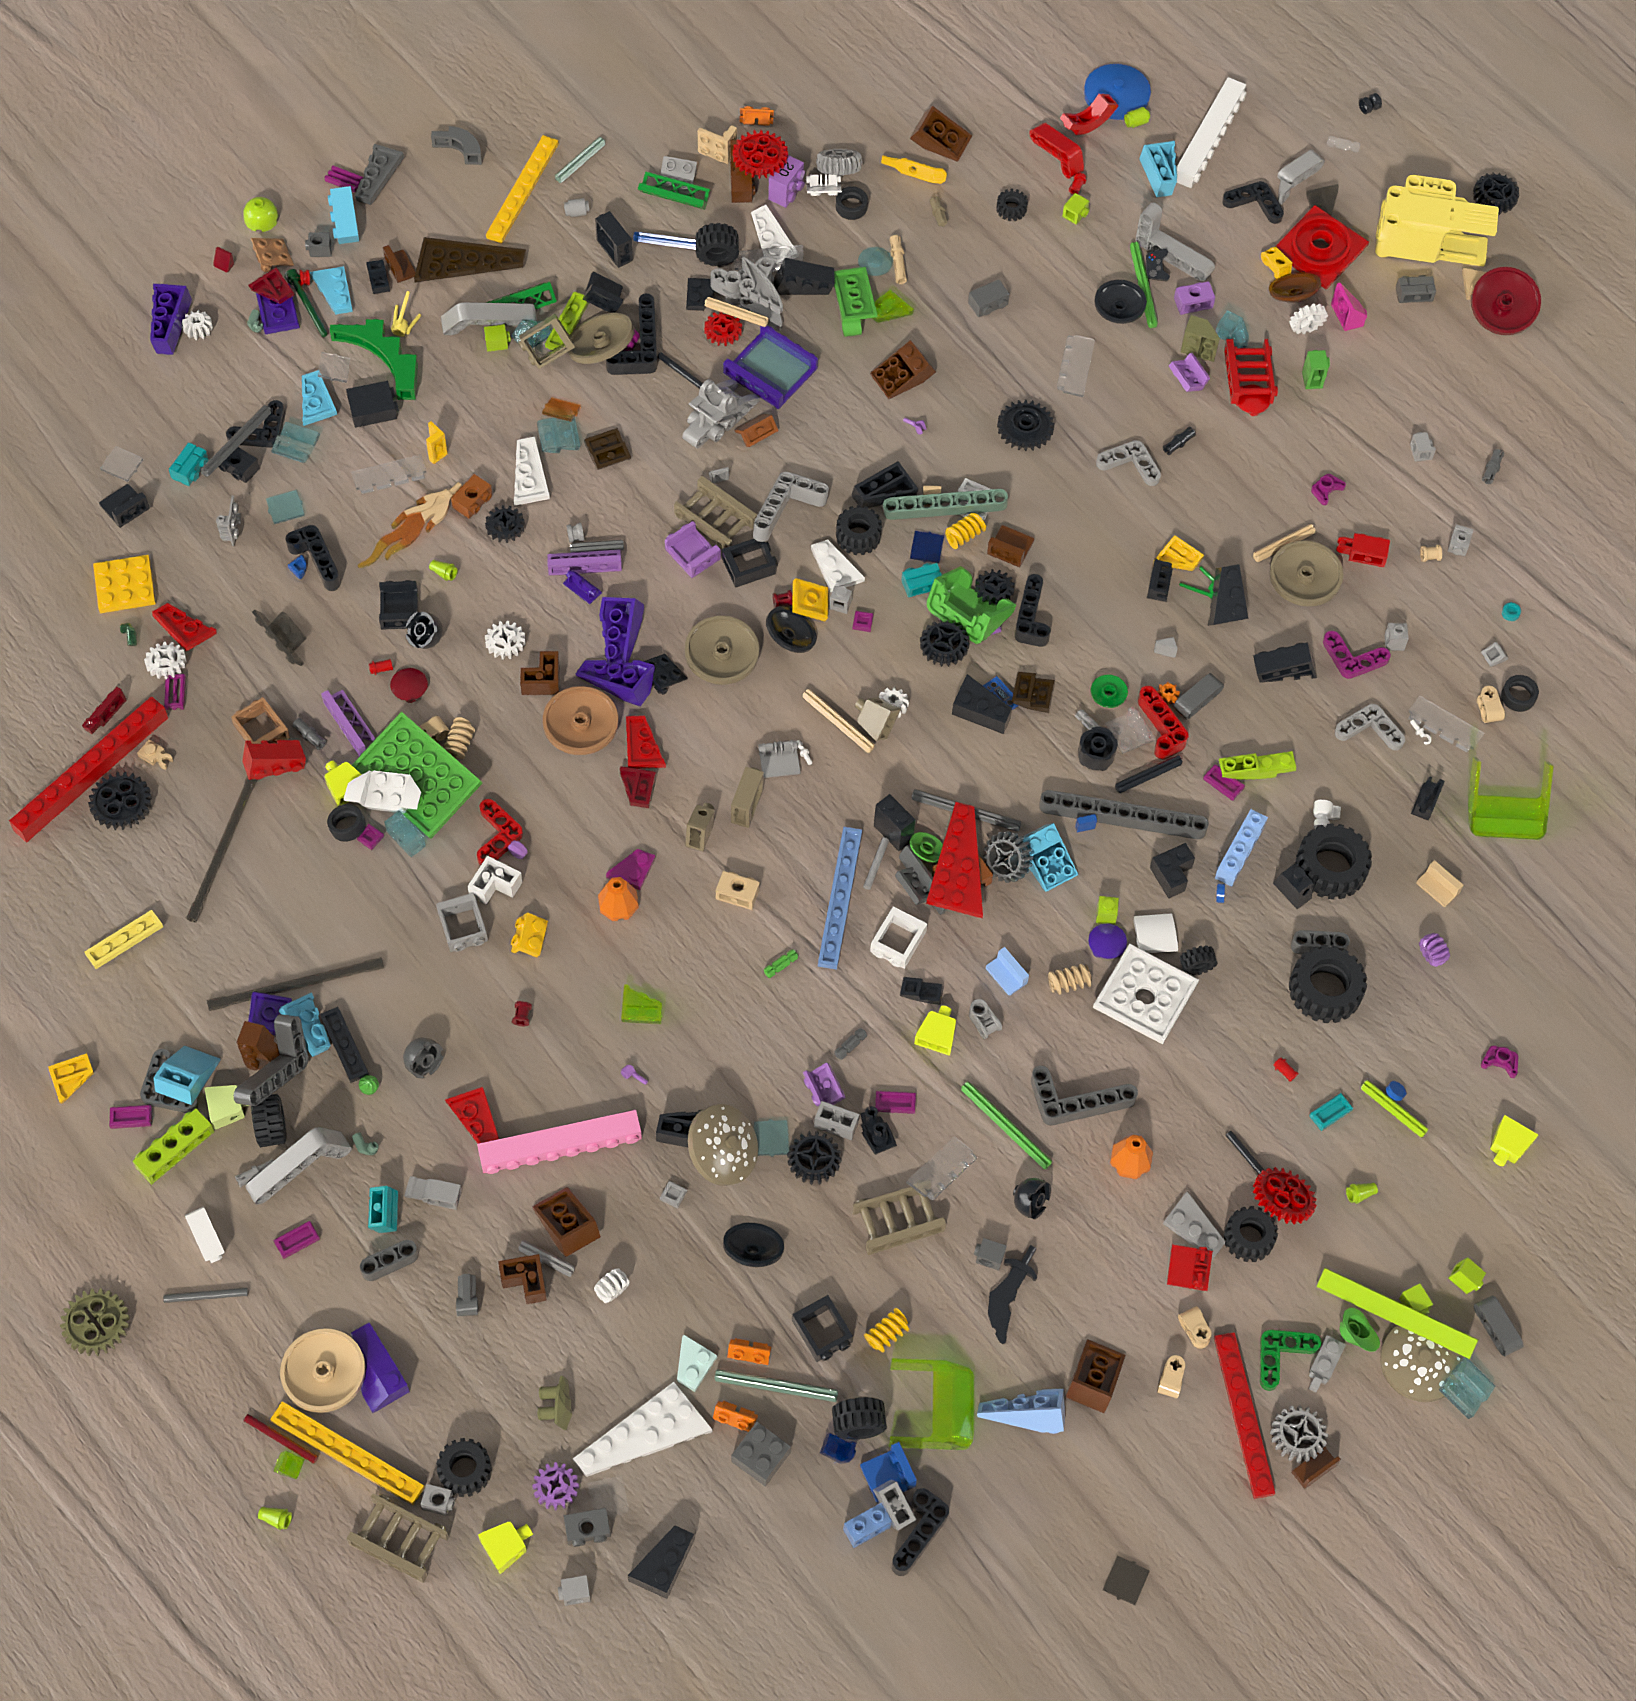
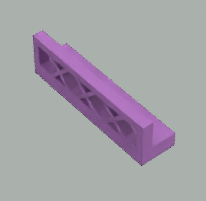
[547,550,622,576]
[321,690,375,757]

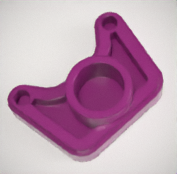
[1311,474,1346,506]
[1481,1045,1519,1078]

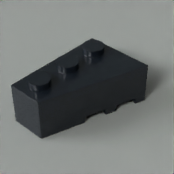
[1208,564,1249,626]
[952,674,1012,734]
[656,1109,703,1148]
[628,1525,695,1599]

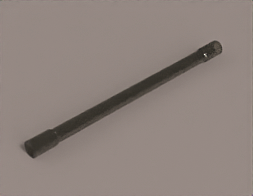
[186,776,258,923]
[207,957,384,1011]

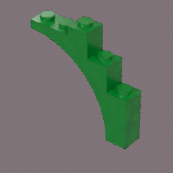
[330,319,418,400]

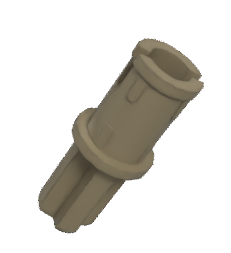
[929,196,948,227]

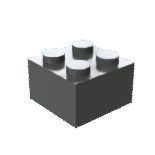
[731,1422,791,1487]

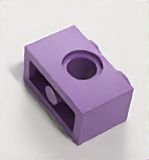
[1174,281,1215,315]

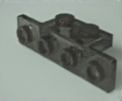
[252,609,307,666]

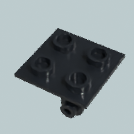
[643,653,688,695]

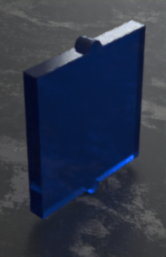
[910,531,944,564]

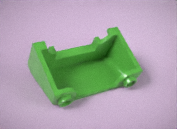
[927,566,1016,644]

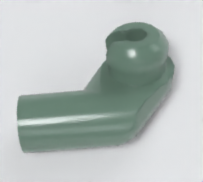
[247,309,263,333]
[352,1133,379,1156]

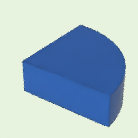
[288,555,307,580]

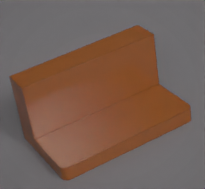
[734,413,779,447]

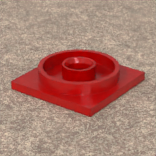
[1275,205,1369,290]

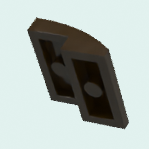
[584,428,631,470]
[1012,672,1055,713]

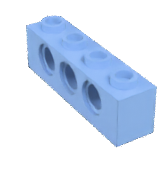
[1215,809,1268,887]

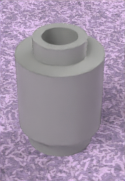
[564,198,589,218]

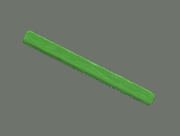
[1130,242,1158,328]
[961,1082,1052,1169]

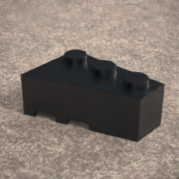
[774,258,835,295]
[851,461,918,508]
[1253,642,1317,683]

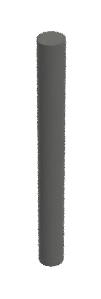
[163,1288,248,1303]

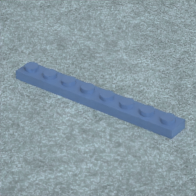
[818,827,862,970]

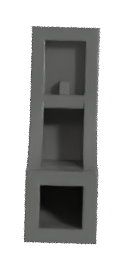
[431,126,482,165]

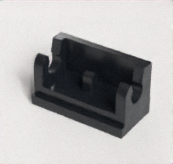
[1147,559,1173,602]
[1411,776,1445,821]

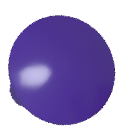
[1088,923,1127,959]

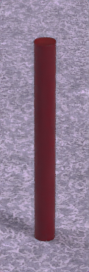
[244,1414,318,1464]

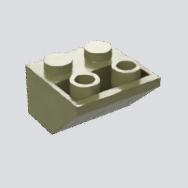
[1181,315,1220,362]

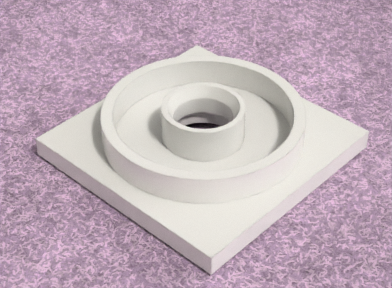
[1093,944,1199,1044]

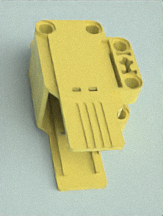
[1375,175,1499,266]

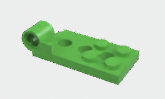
[834,267,877,337]

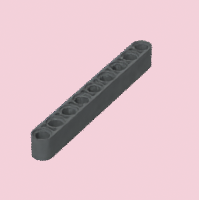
[1039,790,1209,839]

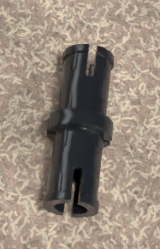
[1163,427,1196,455]

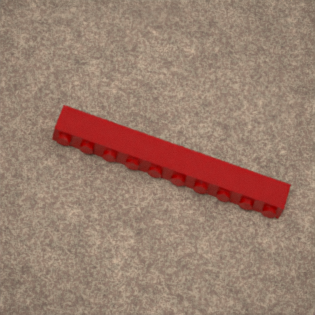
[9,696,168,843]

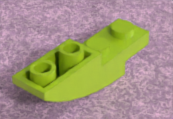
[1219,751,1296,780]

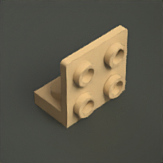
[697,125,737,164]

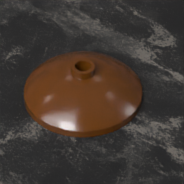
[1269,272,1321,303]

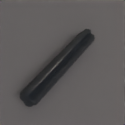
[1115,755,1183,793]

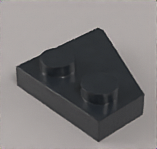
[686,278,715,311]

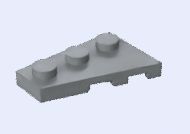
[1163,1192,1225,1259]

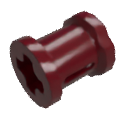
[772,590,793,608]
[512,1001,532,1027]

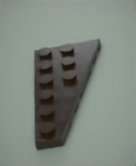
[414,237,526,283]

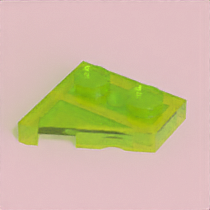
[872,289,914,323]
[621,984,662,1024]

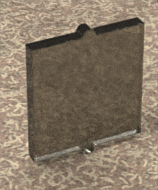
[1103,1556,1150,1606]

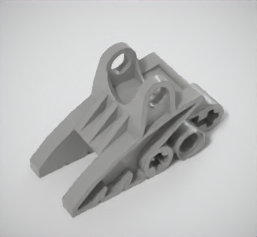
[711,256,783,331]
[682,379,760,449]

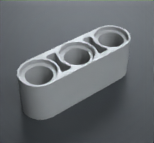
[1278,150,1325,188]

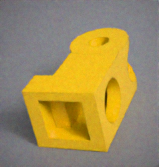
[1261,247,1292,279]

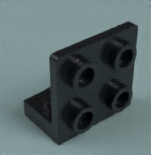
[583,271,623,313]
[99,484,150,528]

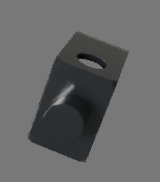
[1273,864,1313,909]

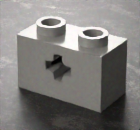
[814,1101,859,1141]
[873,1479,916,1530]

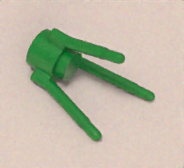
[1179,566,1214,599]

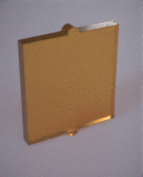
[542,397,581,422]

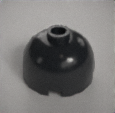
[406,612,443,649]
[1013,1178,1051,1219]

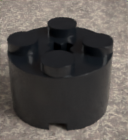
[1078,727,1118,771]

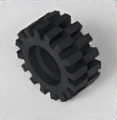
[996,189,1028,221]
[1179,945,1218,976]

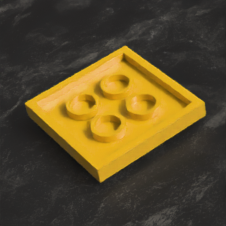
[93,555,156,613]

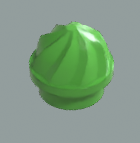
[359,1075,379,1095]

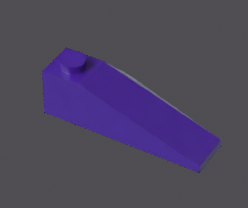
[599,597,644,663]
[575,660,655,707]
[351,1323,410,1413]

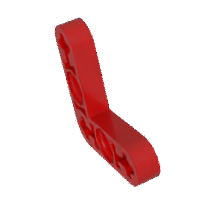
[477,799,523,865]

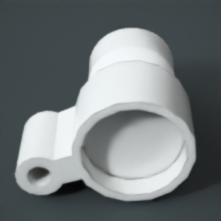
[1313,800,1341,829]

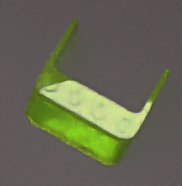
[1468,757,1554,840]
[889,1358,974,1450]

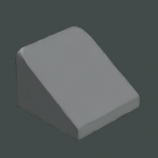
[1278,179,1292,206]
[709,467,729,483]
[1154,637,1177,658]
[1481,642,1509,667]

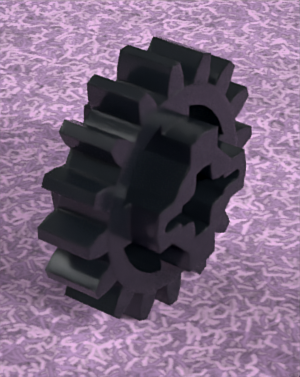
[485,505,525,543]
[975,569,1015,606]

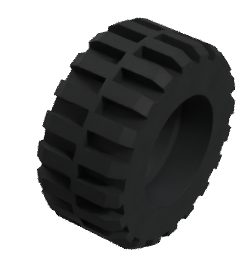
[1295,823,1372,900]
[1289,945,1367,1023]

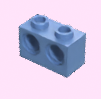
[843,1503,892,1548]

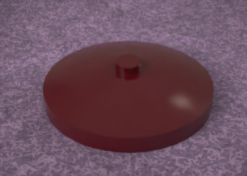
[1471,267,1541,335]

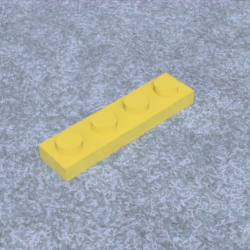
[84,910,163,969]

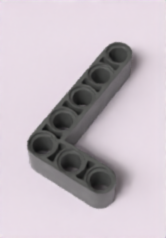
[233,1014,308,1106]
[1031,1066,1138,1126]

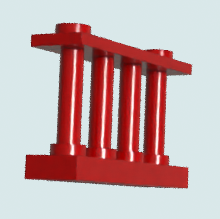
[1224,339,1278,404]

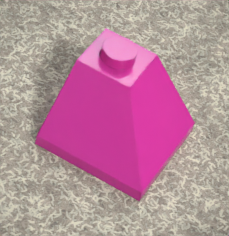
[1331,283,1367,331]

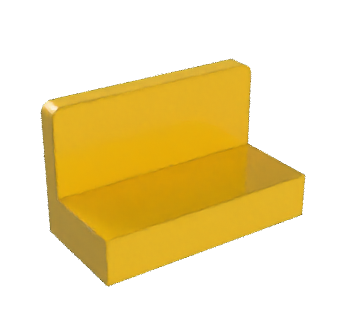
[426,421,448,464]

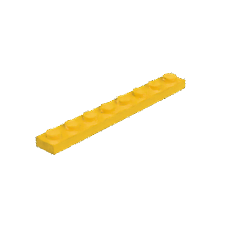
[486,135,559,244]
[270,1401,425,1506]

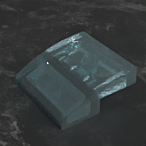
[537,417,581,453]
[271,422,320,463]
[1439,1357,1495,1419]

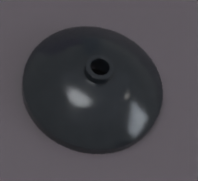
[1094,280,1147,324]
[766,606,817,653]
[723,1223,784,1268]

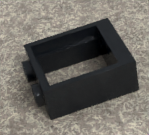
[595,211,633,268]
[722,539,778,588]
[792,1295,853,1362]

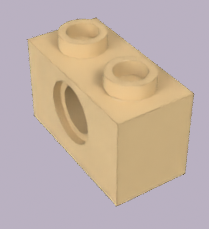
[716,871,760,910]

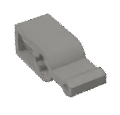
[405,1176,462,1210]

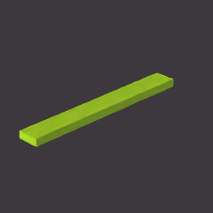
[1316,1267,1479,1359]

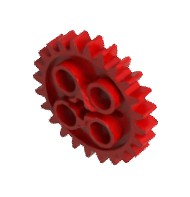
[733,130,788,179]
[1252,1167,1317,1225]

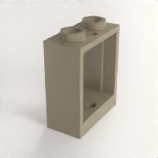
[518,314,575,369]
[731,767,764,828]

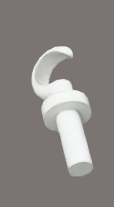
[1410,719,1431,745]
[797,740,812,765]

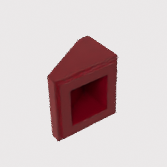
[213,247,234,273]

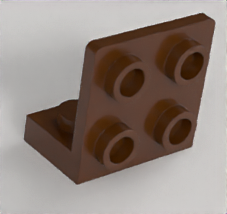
[987,525,1034,568]

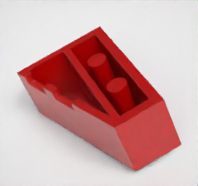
[242,740,306,780]

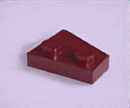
[248,268,295,304]
[619,766,656,808]

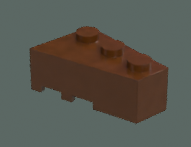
[730,140,755,203]
[236,1021,280,1071]

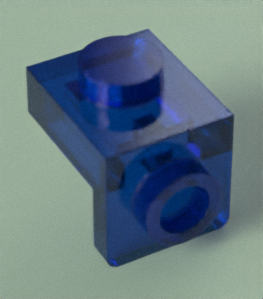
[820,1433,857,1464]

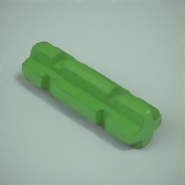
[764,949,798,978]

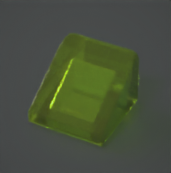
[273,1451,305,1479]

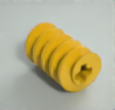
[945,513,986,549]
[864,1308,909,1353]

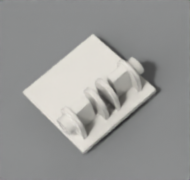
[806,174,842,196]

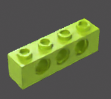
[133,1109,214,1185]

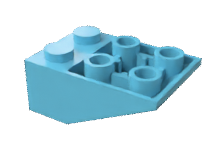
[1023,823,1078,892]
[154,1046,221,1105]

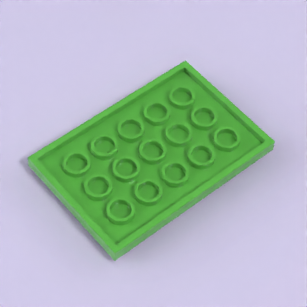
[352,712,482,839]

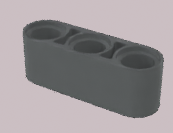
[1174,673,1225,719]
[1290,930,1350,954]
[360,1240,418,1281]
[1474,1295,1524,1357]

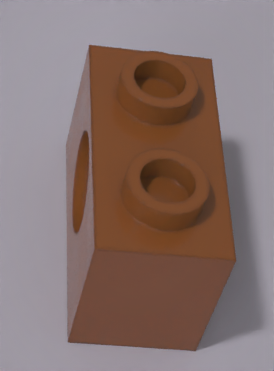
[451,474,492,519]

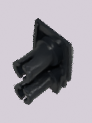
[860,1106,897,1155]

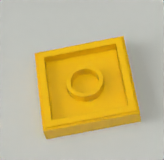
[792,578,828,621]

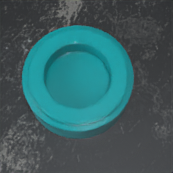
[1502,602,1521,621]

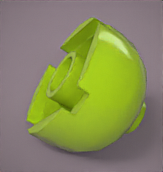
[243,197,278,232]

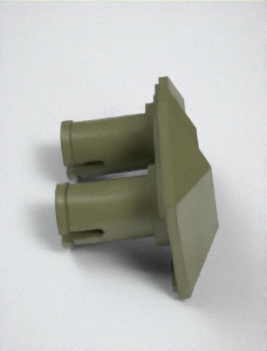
[537,1376,572,1430]

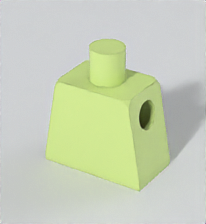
[204,1085,250,1130]

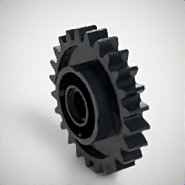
[997,399,1055,451]

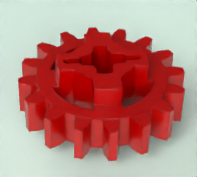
[704,312,742,346]

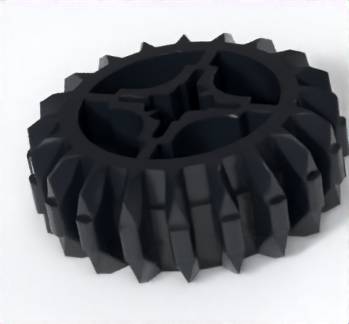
[1473,172,1519,215]
[920,619,970,667]
[787,1131,842,1185]

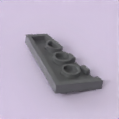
[355,144,404,205]

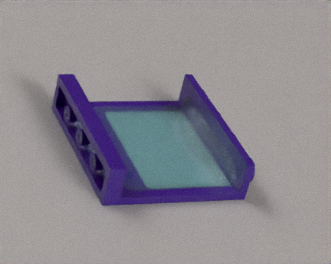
[723,326,818,409]

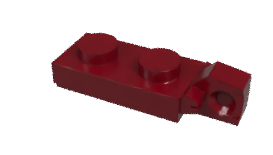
[82,686,127,734]

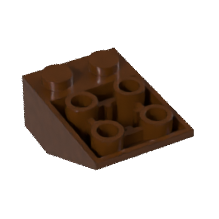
[870,340,936,399]

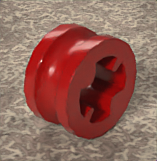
[299,270,310,286]

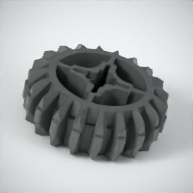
[982,831,1034,883]

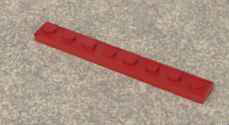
[1214,1332,1275,1499]

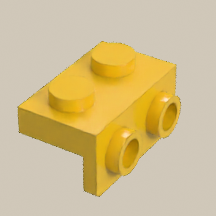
[511,912,548,958]

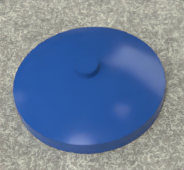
[1084,64,1151,120]

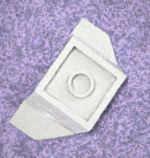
[344,771,421,813]

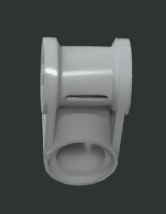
[969,999,1002,1039]

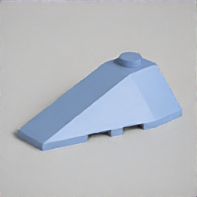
[977,1388,1065,1434]

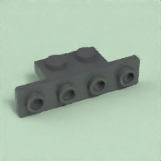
[895,845,947,915]

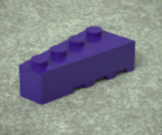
[150,283,192,355]

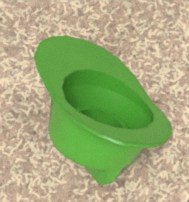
[1339,1308,1380,1352]

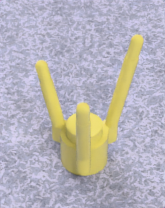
[391,291,421,337]

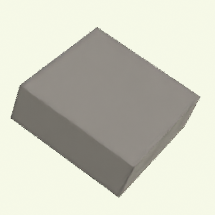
[660,1181,687,1209]

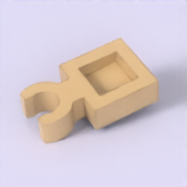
[137,740,173,770]

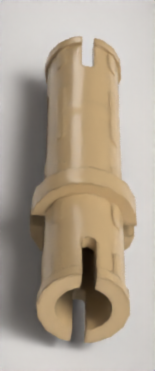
[890,235,907,284]

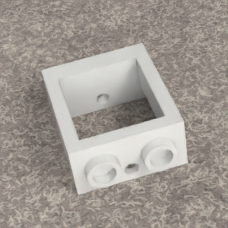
[870,907,927,969]

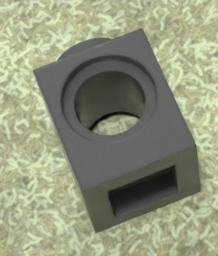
[305,232,331,257]
[974,1238,1007,1271]

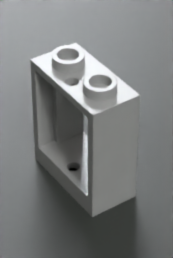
[436,893,488,952]

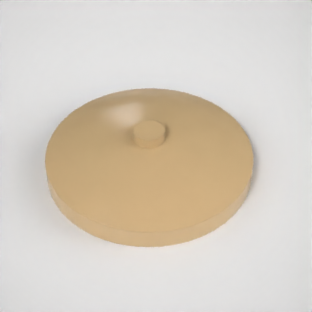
[280,1329,366,1413]

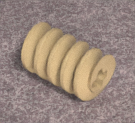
[443,717,475,759]
[1048,964,1091,995]

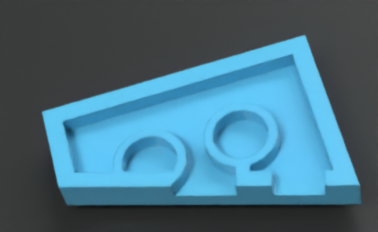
[310,266,353,315]
[302,370,337,426]
[279,992,331,1057]

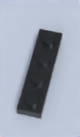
[320,1007,369,1083]

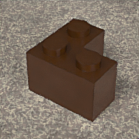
[520,651,560,695]
[498,1254,547,1304]

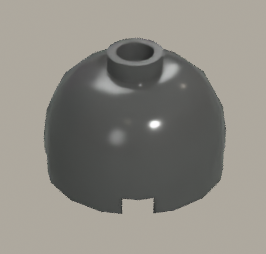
[403,1037,443,1079]

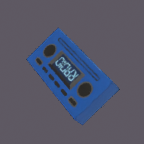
[983,676,1018,710]

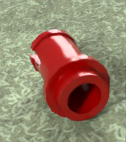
[1069,173,1087,195]
[368,659,393,675]
[1273,1057,1299,1082]

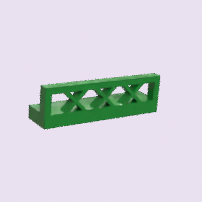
[638,171,711,210]
[486,282,557,309]

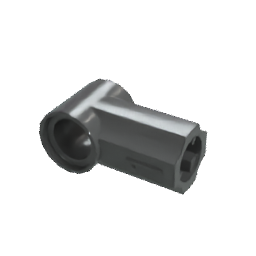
[456,1274,478,1316]

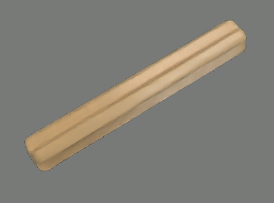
[705,297,769,327]
[1253,524,1316,562]

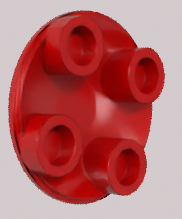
[1236,384,1270,416]

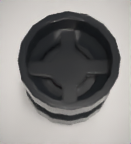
[1359,93,1382,114]

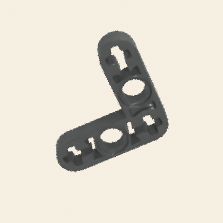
[140,1049,199,1113]

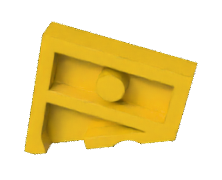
[1153,535,1204,571]
[48,1053,94,1104]

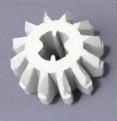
[182,309,213,340]
[879,687,909,718]
[594,1268,630,1303]

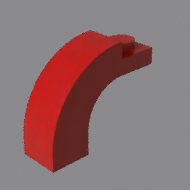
[1060,94,1119,135]

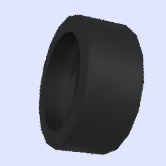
[836,187,868,220]
[1501,675,1539,712]
[327,804,366,842]

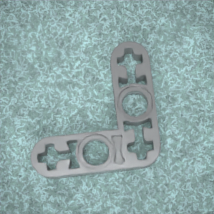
[1096,440,1161,486]
[1334,704,1405,750]

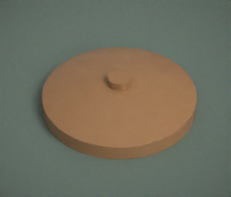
[543,686,618,755]

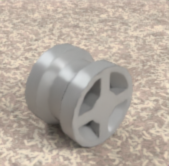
[566,523,584,543]

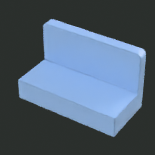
[986,947,1029,996]

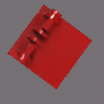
[1167,1244,1213,1291]

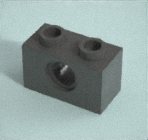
[563,1508,611,1547]

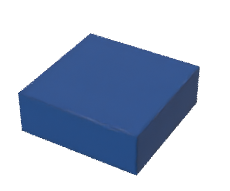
[1075,814,1097,833]

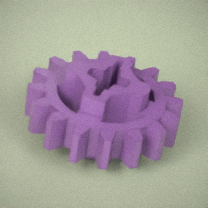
[532,1462,579,1510]

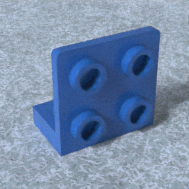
[860,1442,917,1503]

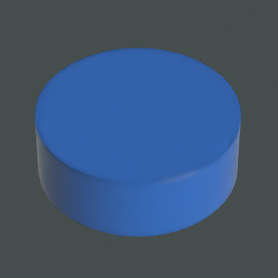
[1216,884,1225,903]
[1386,1081,1407,1101]

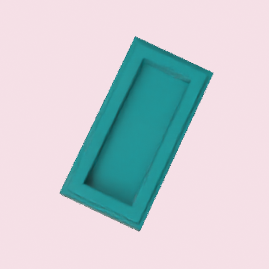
[1309,1093,1353,1131]

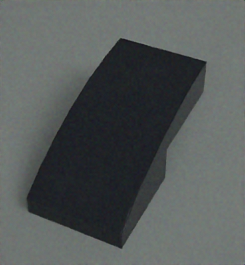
[366,259,390,294]
[900,977,944,1005]

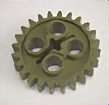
[60,1288,130,1356]

